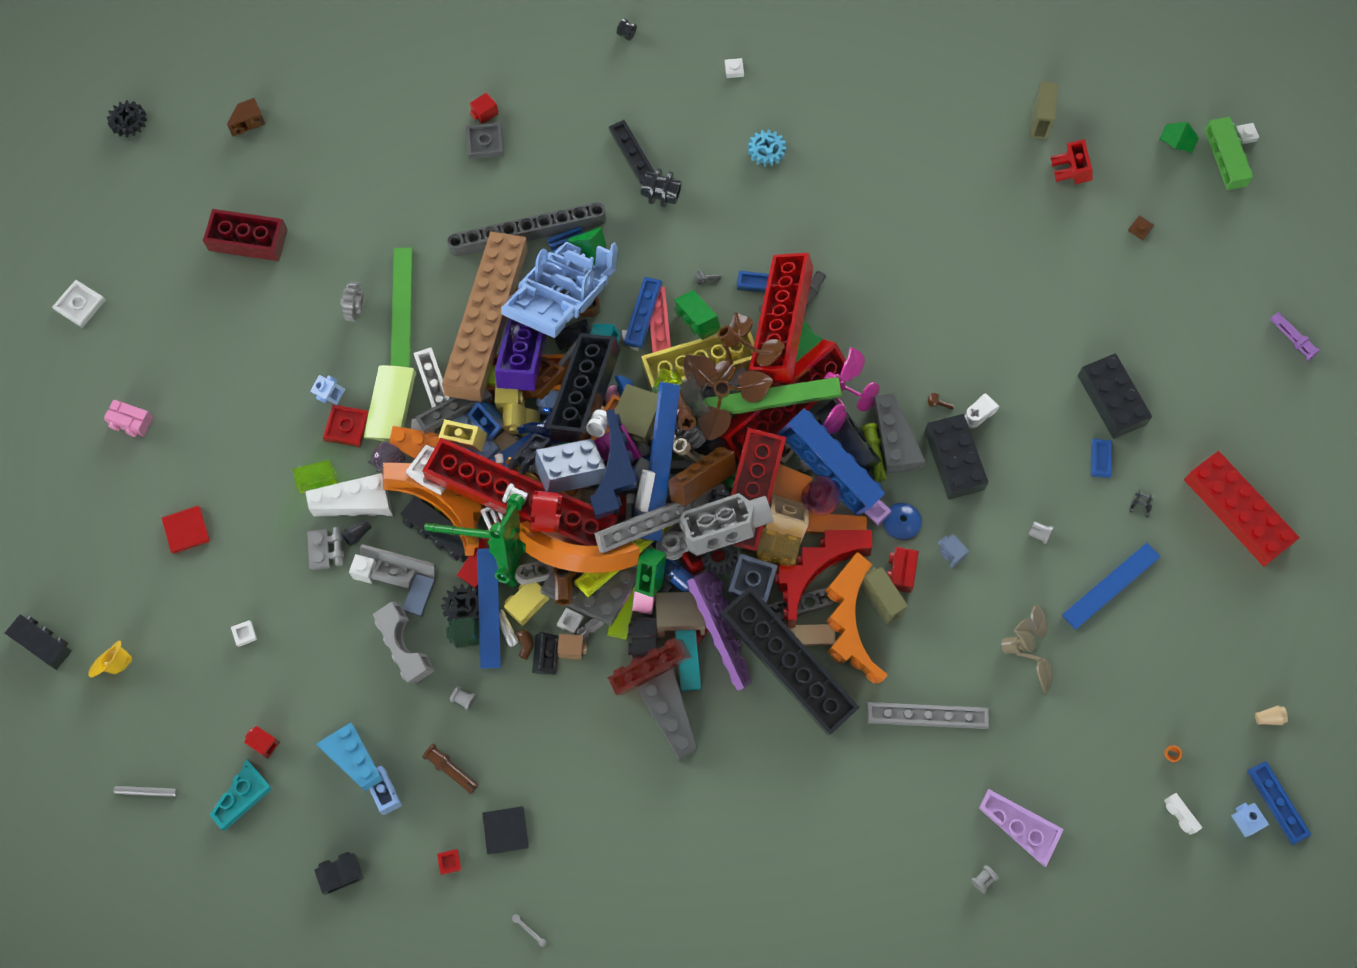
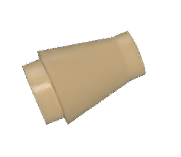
[1255,705,1288,725]

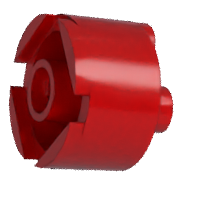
[530,490,562,533]

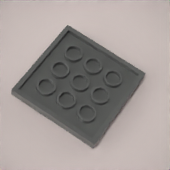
[540,555,640,626]

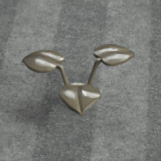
[1002,605,1053,694]

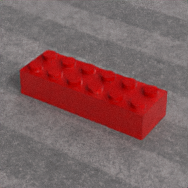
[731,428,786,551]
[1184,450,1300,567]

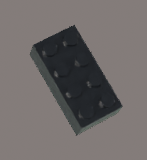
[1078,353,1152,439]
[924,414,989,500]

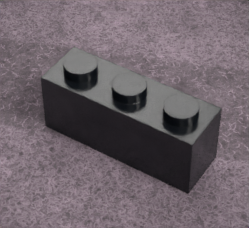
[4,614,72,670]

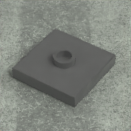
[466,122,504,159]

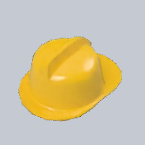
[88,640,132,678]

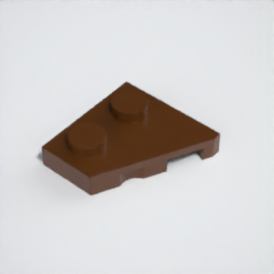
[529,357,566,400]

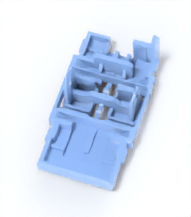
[501,242,618,338]

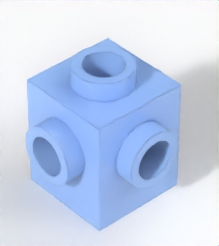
[310,375,346,405]

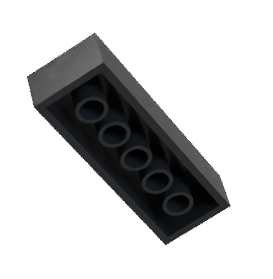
[546,333,620,443]

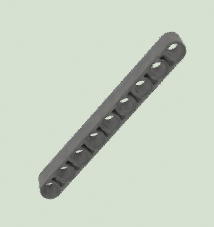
[447,202,606,256]

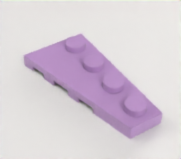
[979,789,1064,867]

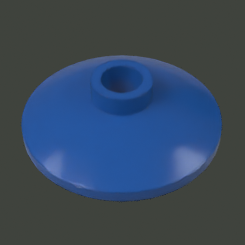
[883,503,922,540]

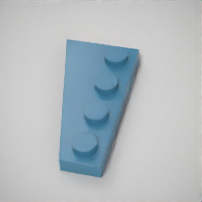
[316,722,383,791]

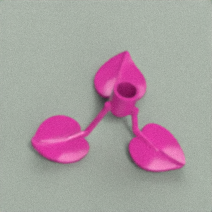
[823,347,880,434]

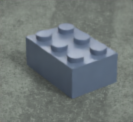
[534,439,606,493]

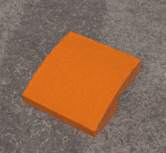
[772,464,813,503]

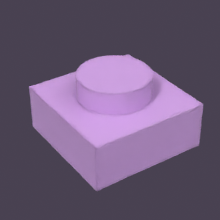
[864,500,891,526]

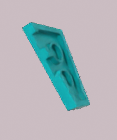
[210,759,272,831]

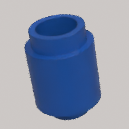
[669,565,695,592]

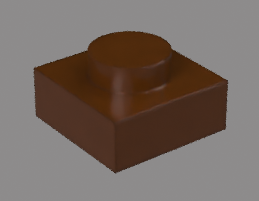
[1128,215,1154,241]

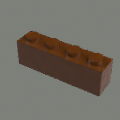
[668,447,737,506]

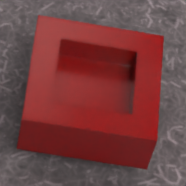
[437,849,462,875]

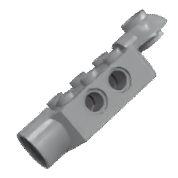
[656,493,774,560]

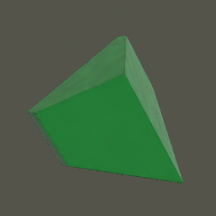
[1159,121,1199,153]
[567,227,606,266]

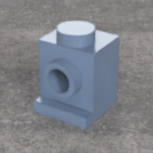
[938,534,969,568]

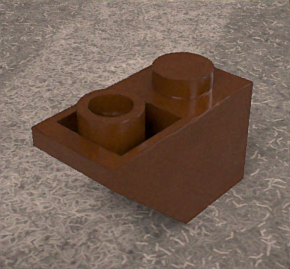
[227,98,265,136]

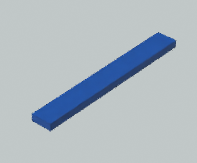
[640,382,680,541]

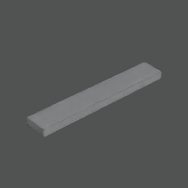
[867,702,989,729]

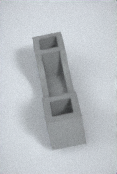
[373,602,435,683]

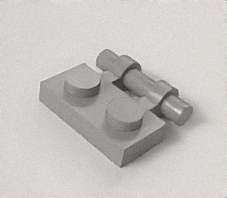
[307,527,345,570]

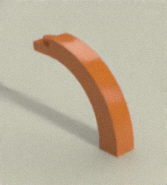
[519,521,640,573]

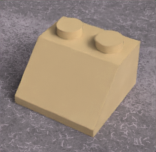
[764,494,809,544]

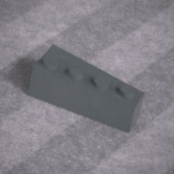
[638,668,696,762]

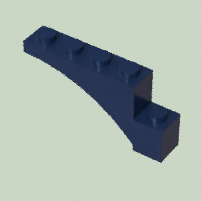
[590,409,639,519]

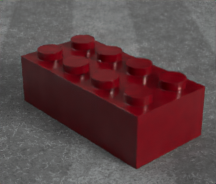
[203,209,288,261]

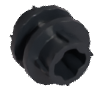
[641,168,682,208]

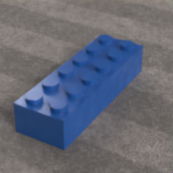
[777,408,885,516]

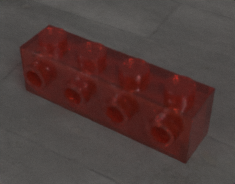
[607,638,692,695]

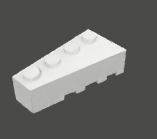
[305,473,393,517]

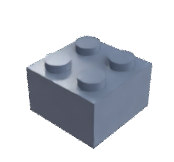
[726,554,778,603]

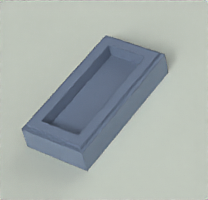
[403,574,435,617]

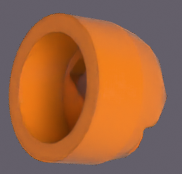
[1164,745,1182,762]

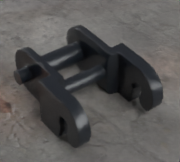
[1129,490,1154,518]

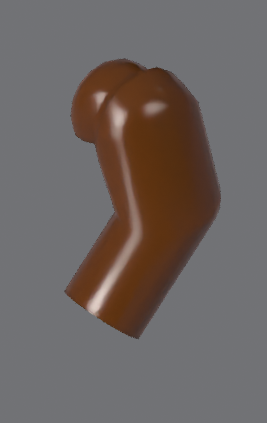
[517,630,534,660]

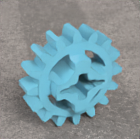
[748,129,786,167]

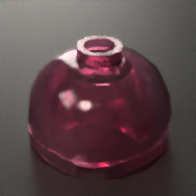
[801,476,841,516]

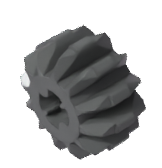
[675,422,706,450]

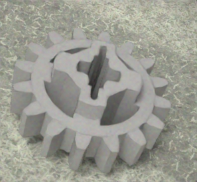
[341,281,365,322]

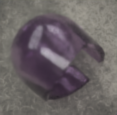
[368,440,406,473]

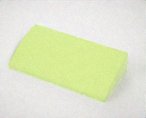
[363,366,416,442]

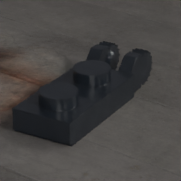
[508,433,552,474]

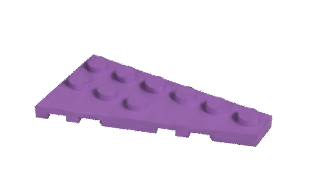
[687,570,752,691]

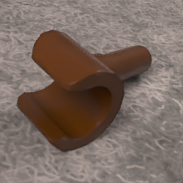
[928,393,954,410]

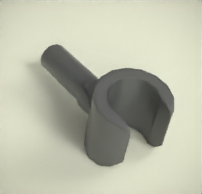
[694,270,721,285]

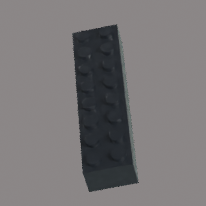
[719,586,860,735]

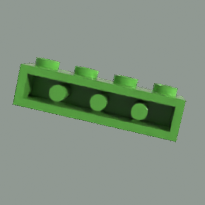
[1204,117,1253,190]

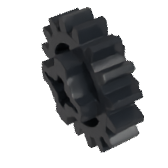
[107,100,148,138]
[441,584,479,628]

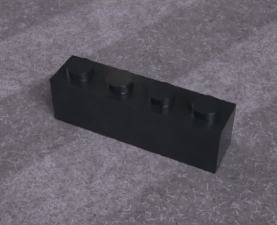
[816,399,881,472]
[400,496,469,563]

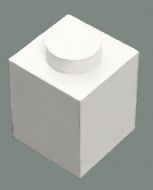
[349,554,376,584]

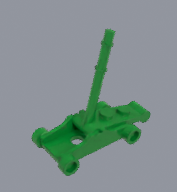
[424,494,526,587]

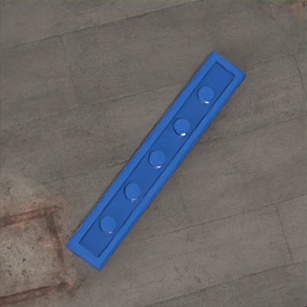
[1062,543,1161,630]
[477,549,501,669]

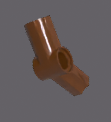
[554,567,579,606]

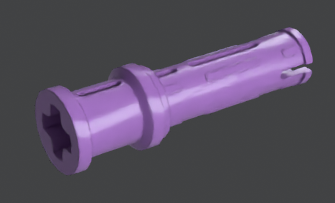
[1270,312,1321,361]

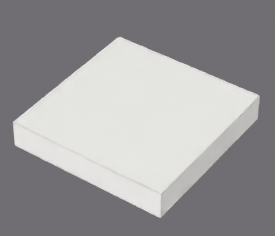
[52,280,106,328]

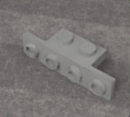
[360,544,435,588]

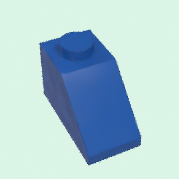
[467,401,503,441]

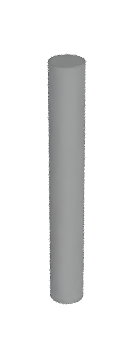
[114,786,177,797]

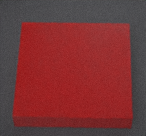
[323,404,369,447]
[161,505,210,554]

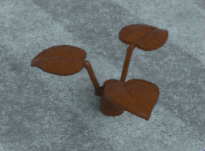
[706,312,785,388]
[684,355,773,440]

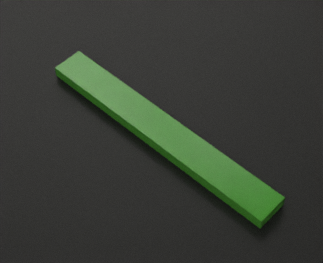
[391,247,413,368]
[686,377,842,420]

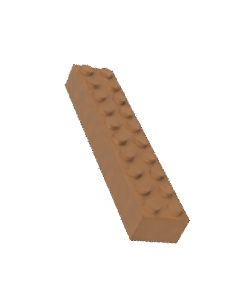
[442,231,528,402]

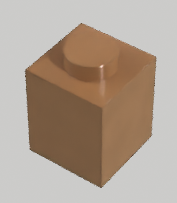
[557,634,587,660]

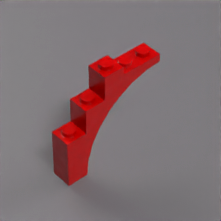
[774,530,872,628]

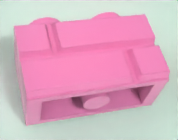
[104,400,153,437]

